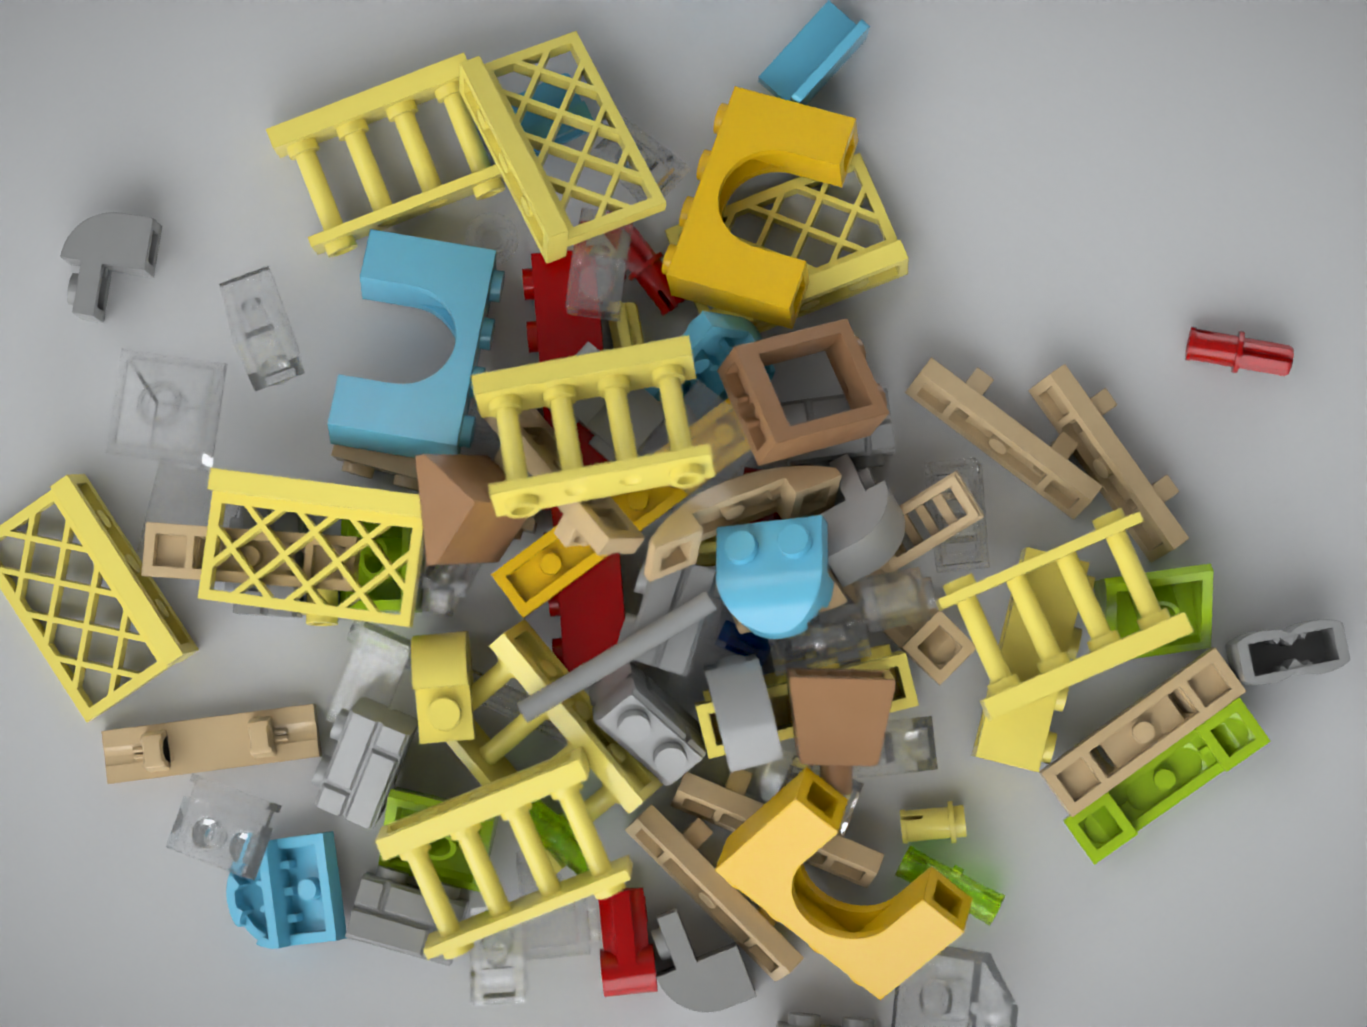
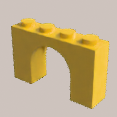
[662,86,858,329]
[715,767,972,1000]

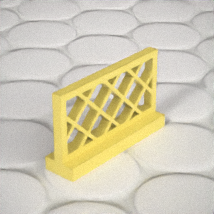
[459,31,666,264]
[665,153,909,333]
[197,468,424,628]
[0,474,199,723]

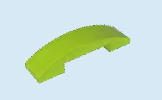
[1063,697,1271,865]

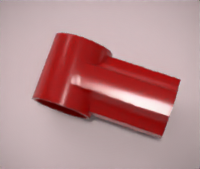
[598,887,658,997]

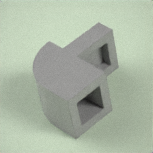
[60,212,162,323]
[819,453,905,587]
[703,654,784,772]
[651,907,757,1012]

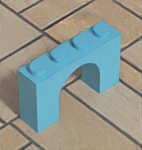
[327,229,505,458]

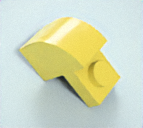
[411,631,476,744]

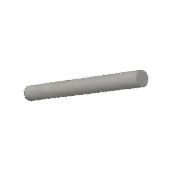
[517,591,717,723]

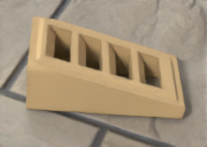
[888,470,985,572]

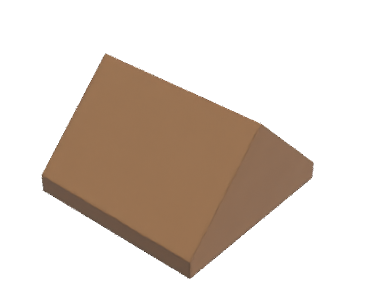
[415,454,527,565]

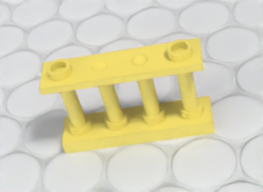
[266,52,506,258]
[471,335,715,518]
[935,508,1194,720]
[446,619,663,874]
[375,746,633,960]

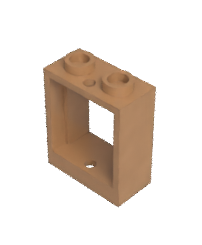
[717,318,889,466]

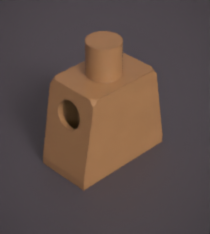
[786,667,895,795]

